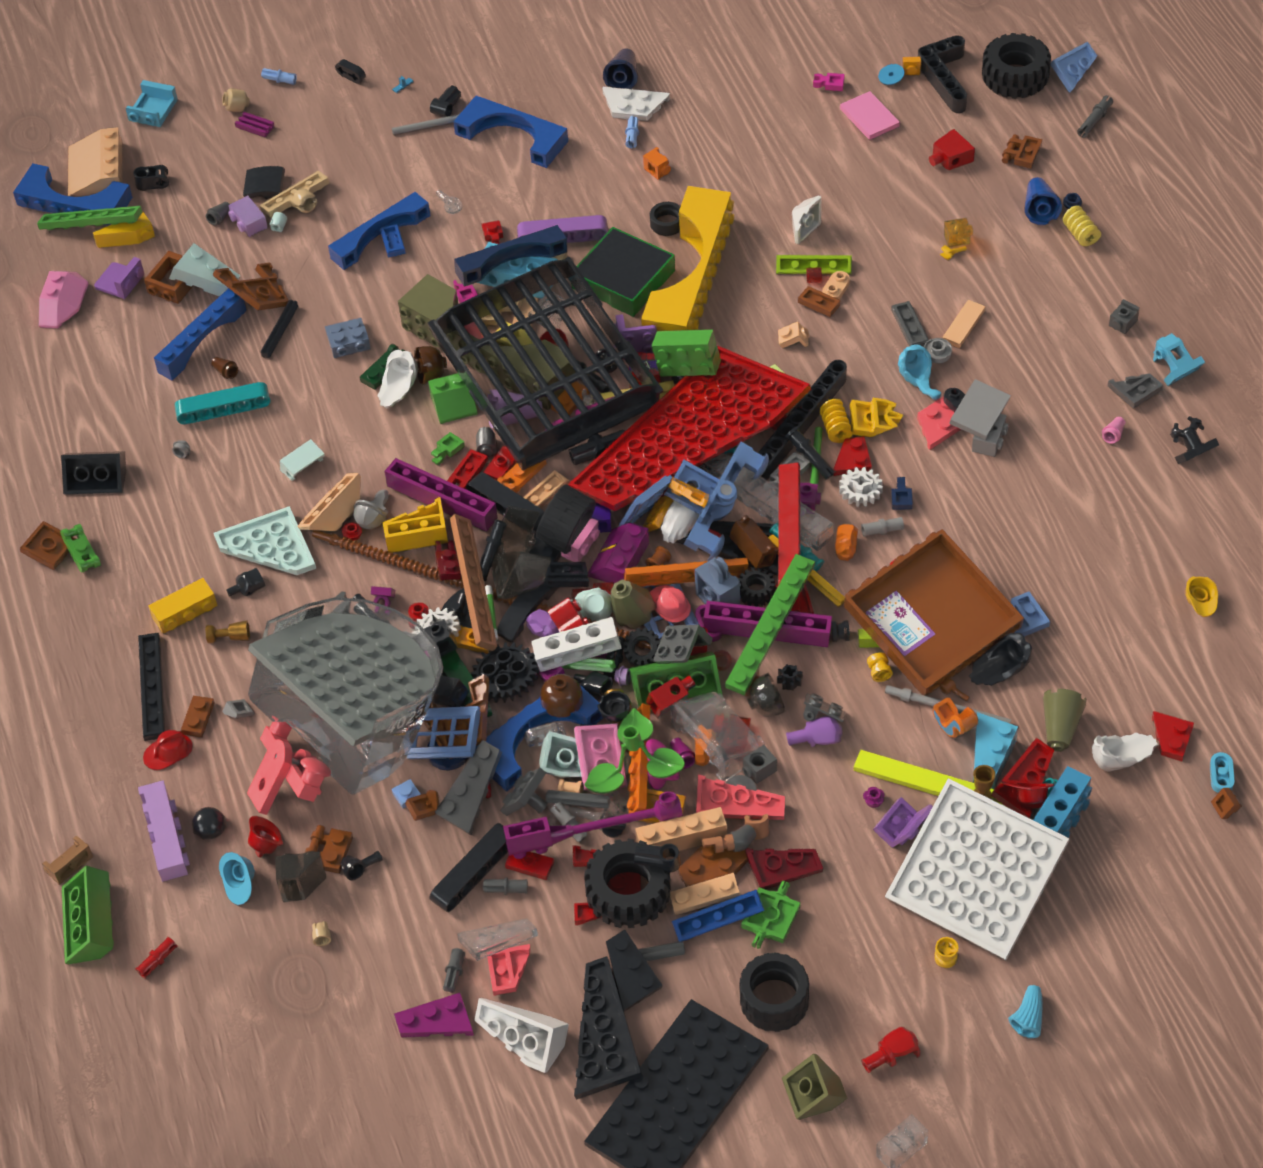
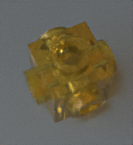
[944,218,973,247]

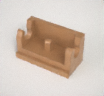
[42,836,93,885]

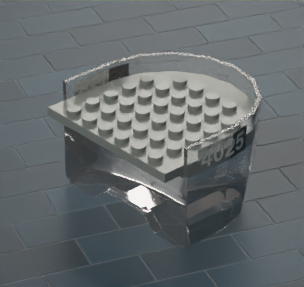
[248,597,443,795]

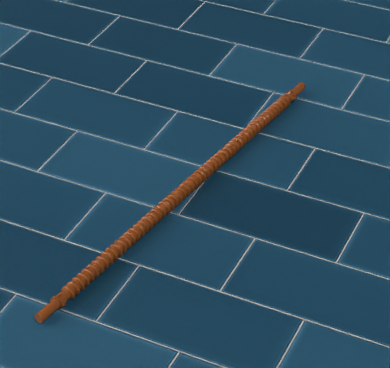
[312,530,651,649]

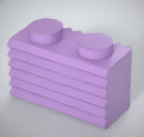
[228,196,267,237]

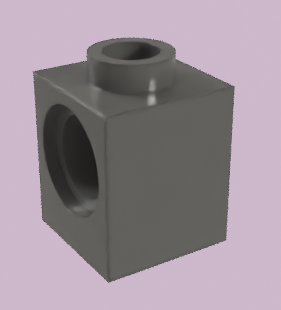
[742,745,777,784]

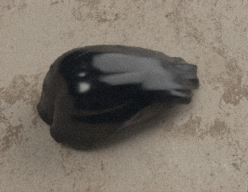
[969,633,1032,686]

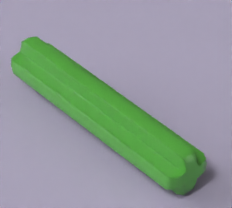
[561,658,616,672]

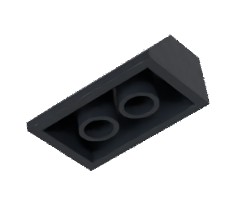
[61,451,126,494]

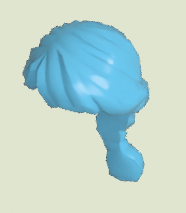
[898,344,941,400]

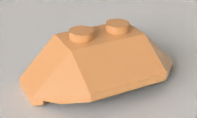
[297,473,361,532]

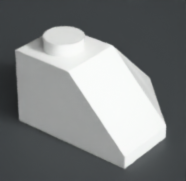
[792,196,822,244]

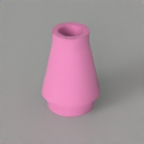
[1102,417,1125,444]

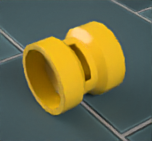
[867,652,893,682]
[934,937,958,968]

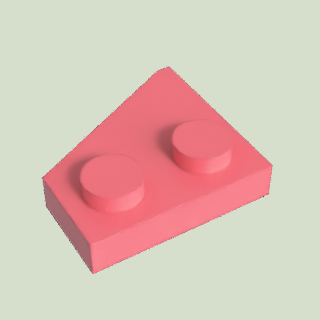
[487,944,531,996]

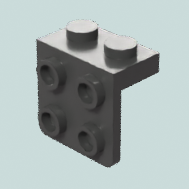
[654,625,713,664]

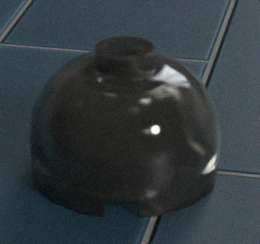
[747,673,786,717]

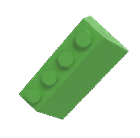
[629,651,723,711]
[62,865,114,964]

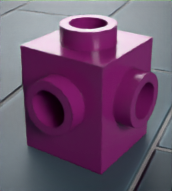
[800,482,821,516]

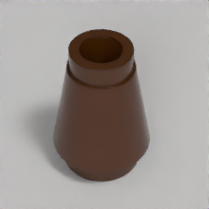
[211,357,239,379]

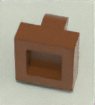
[1211,788,1242,819]

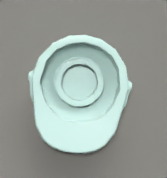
[575,588,612,621]

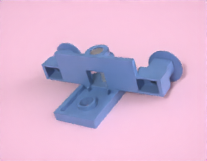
[664,442,769,561]

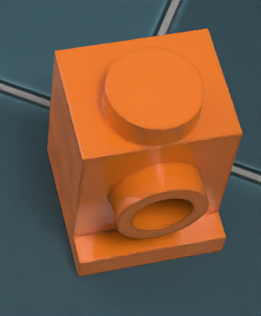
[643,147,671,180]

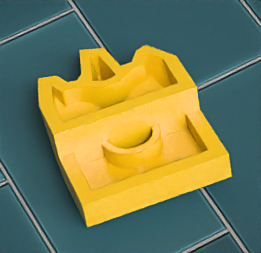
[850,397,903,437]

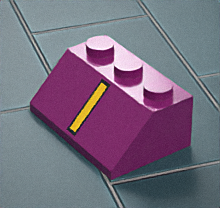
[588,522,649,585]

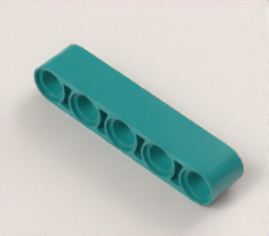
[174,382,271,425]

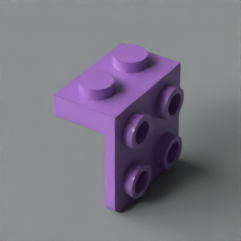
[94,257,145,299]
[614,314,657,353]
[873,797,933,848]

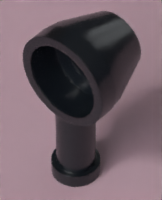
[341,851,383,880]

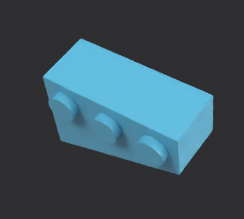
[973,712,1018,789]

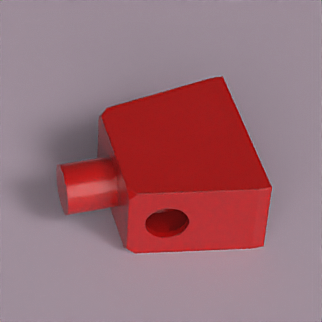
[929,129,975,170]

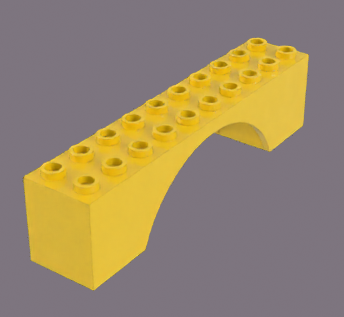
[641,186,734,331]

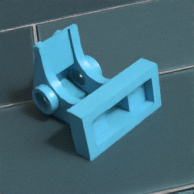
[1153,333,1205,386]

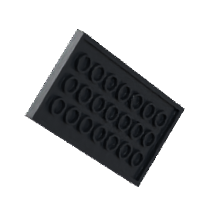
[584,999,769,1168]

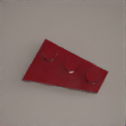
[745,848,823,890]

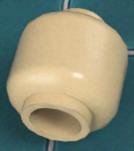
[222,88,250,113]

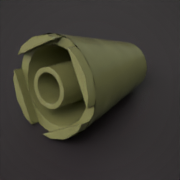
[1043,689,1087,752]

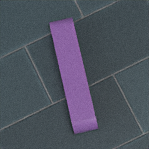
[517,215,608,243]

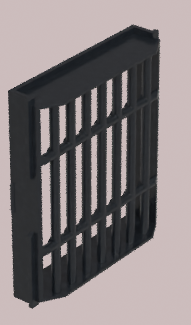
[427,257,663,471]

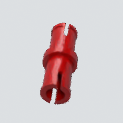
[135,937,178,979]

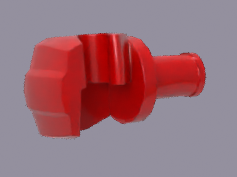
[861,1027,920,1073]

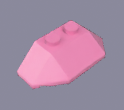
[39,271,88,329]

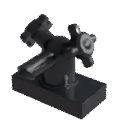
[1170,416,1219,464]

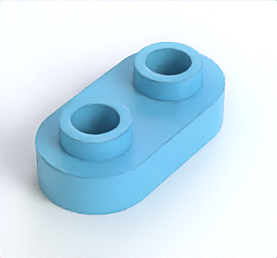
[1210,752,1235,793]

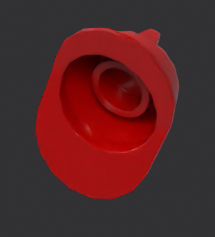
[143,730,193,770]
[1001,780,1054,808]
[248,816,283,858]

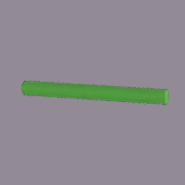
[810,427,823,484]

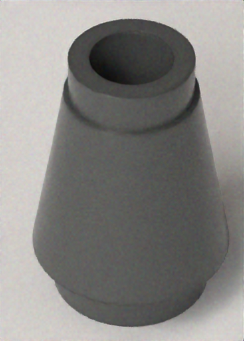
[205,202,230,225]

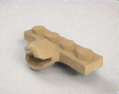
[260,171,330,218]

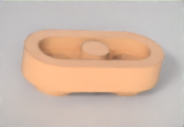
[823,271,850,300]

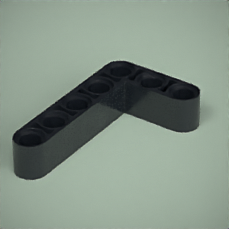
[918,35,967,113]

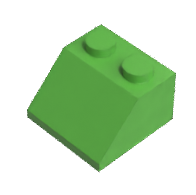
[428,373,478,424]

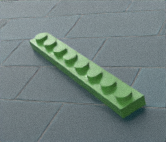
[725,554,815,696]

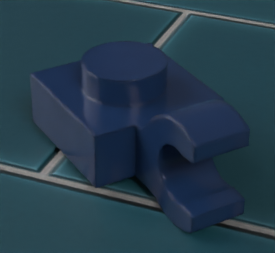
[891,477,913,510]

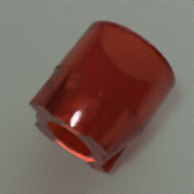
[806,267,822,283]

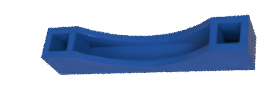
[328,192,431,270]
[154,288,247,381]

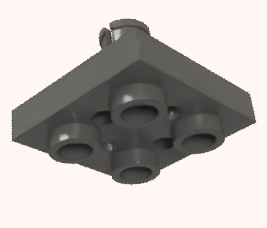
[500,767,548,816]

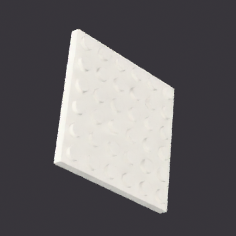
[885,778,1070,960]

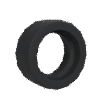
[649,201,681,236]

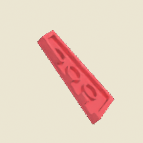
[696,774,785,820]

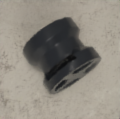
[831,620,850,642]

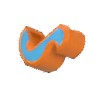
[933,697,978,738]

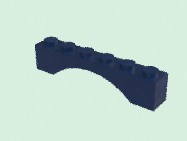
[454,225,568,287]

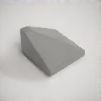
[222,699,254,718]

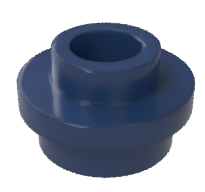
[1063,193,1082,209]

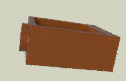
[144,251,194,304]

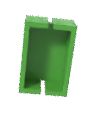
[652,329,721,376]

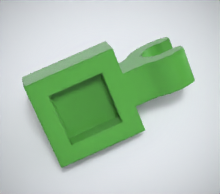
[431,432,465,465]

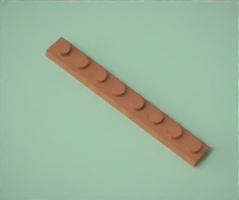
[450,514,497,651]

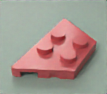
[917,396,961,450]

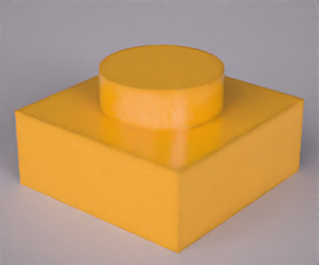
[902,57,921,75]

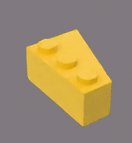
[383,497,448,553]

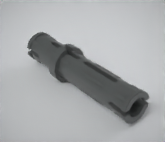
[1077,95,1114,138]

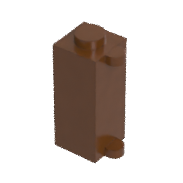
[729,515,779,569]

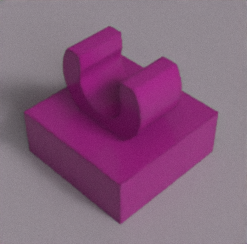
[371,586,396,607]

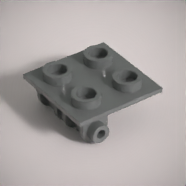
[803,693,845,722]

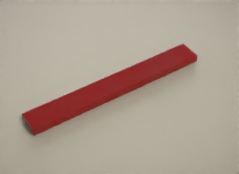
[778,462,801,612]

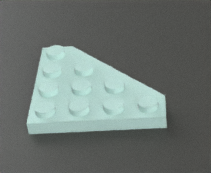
[214,506,316,575]

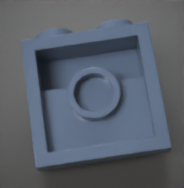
[325,318,371,358]

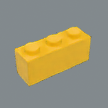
[148,578,218,634]

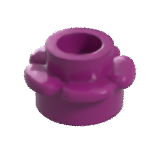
[863,787,885,808]

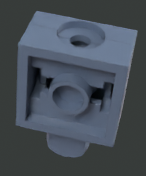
[695,557,741,605]

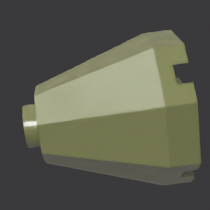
[611,580,656,629]

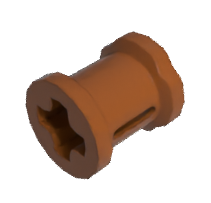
[645,546,672,566]

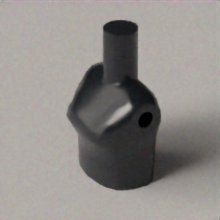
[226,567,266,597]
[573,671,613,696]

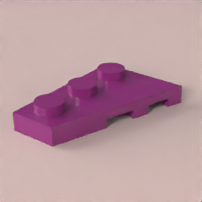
[394,993,474,1037]

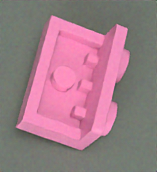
[561,518,600,562]

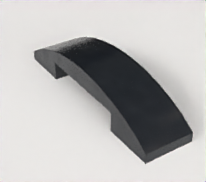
[497,576,559,643]

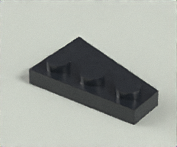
[606,930,662,1012]

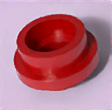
[342,522,362,541]
[408,602,429,622]

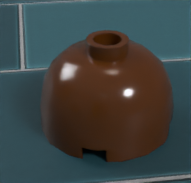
[414,346,447,385]
[540,674,583,718]

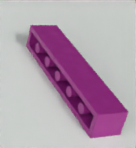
[384,458,498,532]
[704,600,832,647]

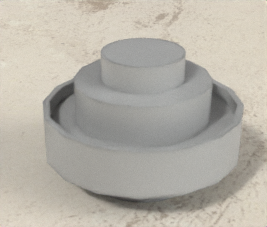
[924,338,952,363]

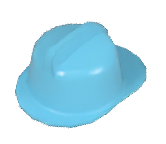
[219,852,255,905]

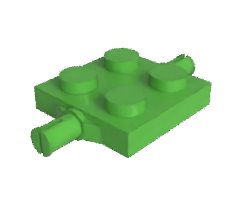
[741,881,801,949]

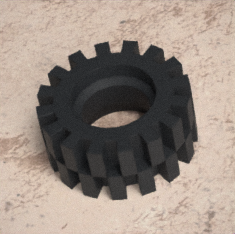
[738,567,775,607]
[623,628,660,667]

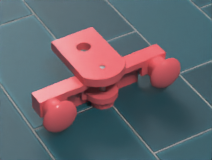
[247,709,331,815]

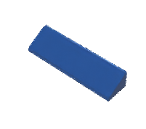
[672,890,764,942]

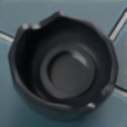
[597,691,631,722]
[192,807,226,840]

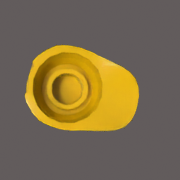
[1185,576,1218,617]

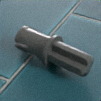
[483,877,528,895]
[443,948,466,993]

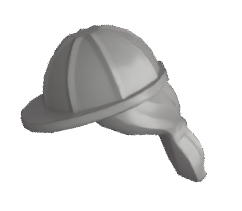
[354,490,388,529]

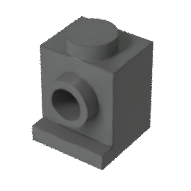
[1109,299,1140,334]

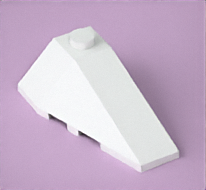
[475,998,569,1073]

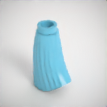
[1008,985,1043,1038]

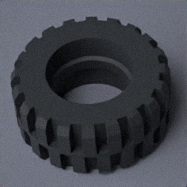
[982,33,1051,99]
[584,839,671,928]

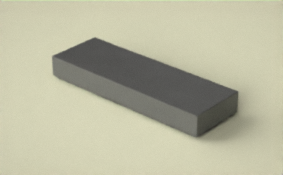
[891,301,929,347]

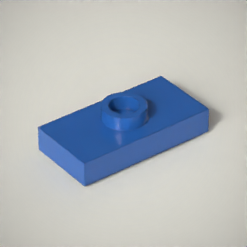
[380,224,406,258]

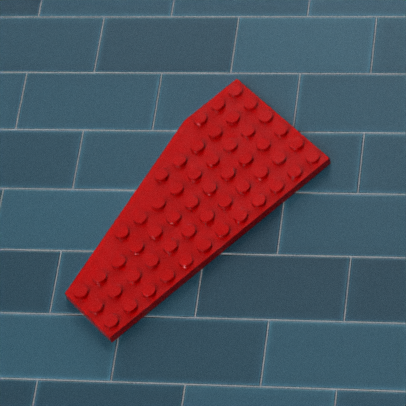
[568,346,811,511]

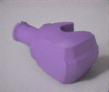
[786,716,842,747]

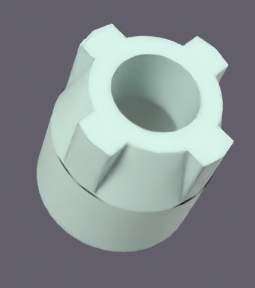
[269,212,287,232]

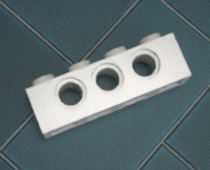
[532,617,622,672]

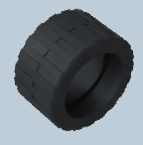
[536,484,596,554]
[739,952,809,1032]

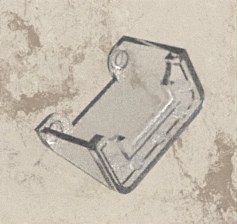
[670,692,765,781]

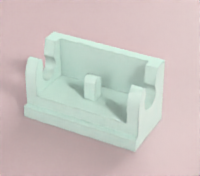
[280,439,325,481]

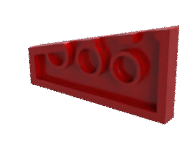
[991,738,1054,818]

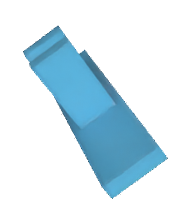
[392,76,413,93]

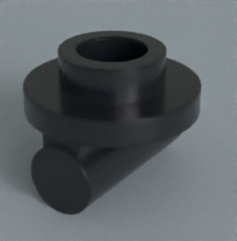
[602,816,626,838]

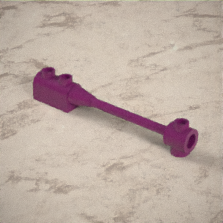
[503,791,683,859]

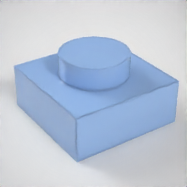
[391,779,421,809]

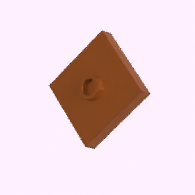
[20,521,76,570]

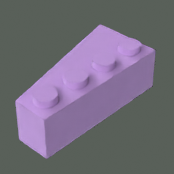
[138,780,190,882]

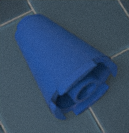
[1024,177,1062,225]

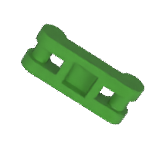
[60,524,101,573]

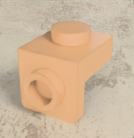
[778,322,810,348]

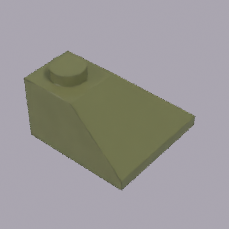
[782,1054,848,1120]

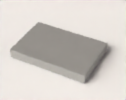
[949,379,1011,440]

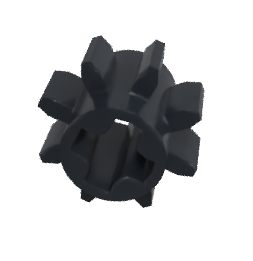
[777,664,803,691]

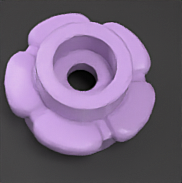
[614,666,631,687]

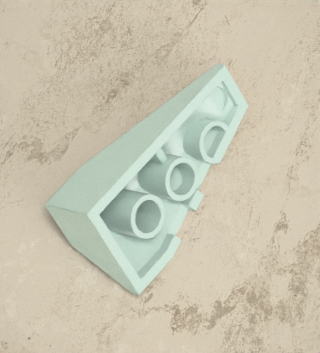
[539,731,631,777]

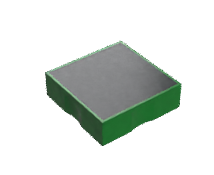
[571,227,675,317]

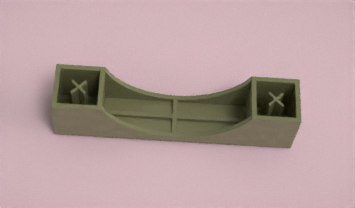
[398,274,577,410]

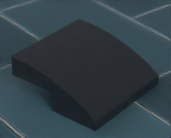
[243,166,285,200]

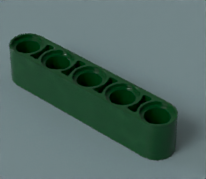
[435,650,493,718]

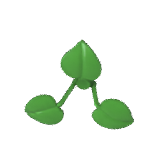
[584,708,685,793]

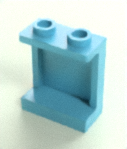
[125,80,178,127]

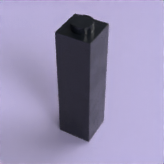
[428,675,469,707]

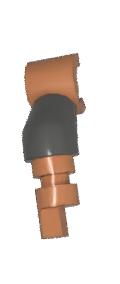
[702,814,769,853]

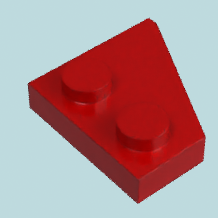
[833,436,872,476]

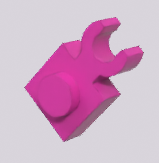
[813,73,845,91]
[453,280,478,303]

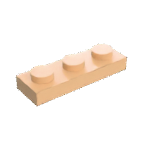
[670,873,740,915]

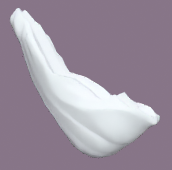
[378,350,418,409]
[661,500,699,544]
[1092,733,1158,772]

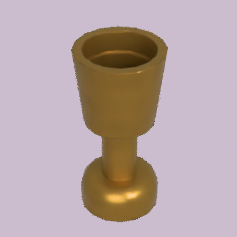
[205,620,250,644]
[973,765,996,800]

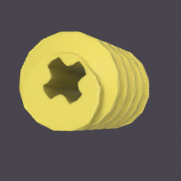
[1063,206,1101,246]

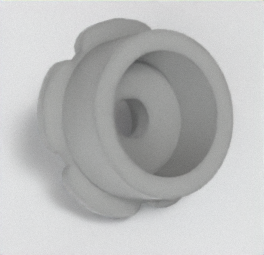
[172,440,191,458]

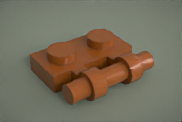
[1002,134,1043,169]
[303,825,353,874]

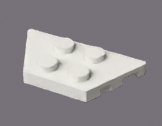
[603,87,670,121]

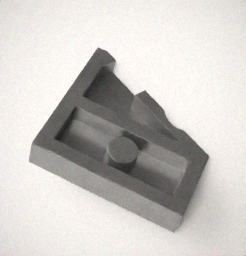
[1107,373,1163,408]

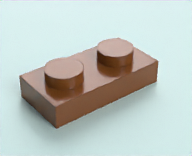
[798,286,840,317]
[181,695,215,737]

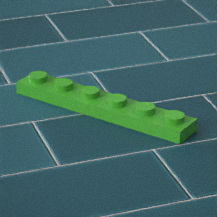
[37,206,143,230]

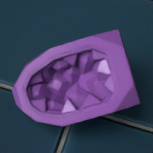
[526,609,559,637]

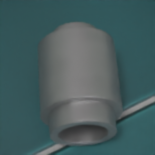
[476,427,496,457]

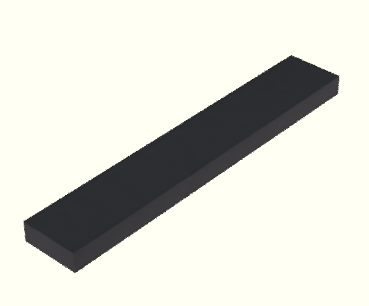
[138,633,165,741]

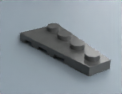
[435,740,502,835]

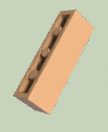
[635,807,727,851]

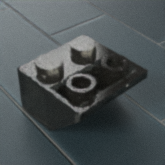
[275,851,326,902]

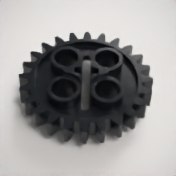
[471,642,539,703]

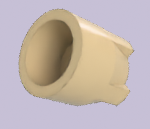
[312,921,331,946]

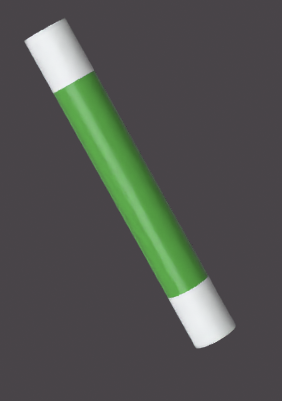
[485,585,498,641]

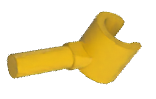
[940,245,967,260]

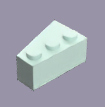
[169,243,240,296]

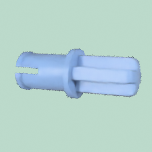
[261,68,297,85]
[625,116,639,149]

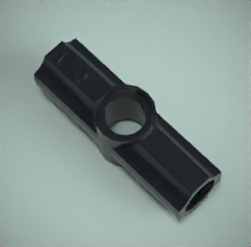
[568,429,625,465]

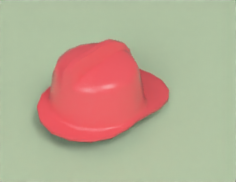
[650,585,691,623]

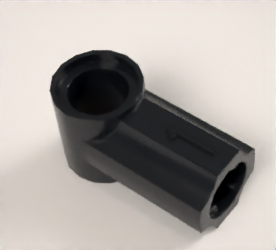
[430,85,461,117]
[634,843,681,872]

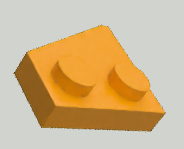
[668,477,709,508]

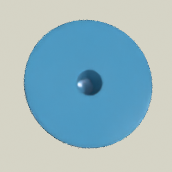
[878,64,905,85]

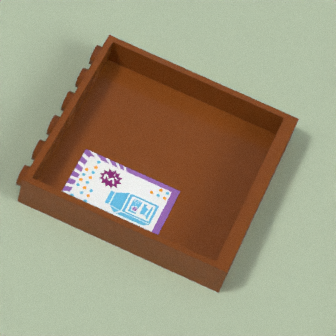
[844,529,1024,696]

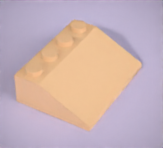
[68,127,123,197]

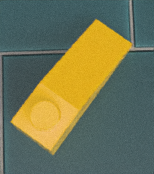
[93,212,155,248]

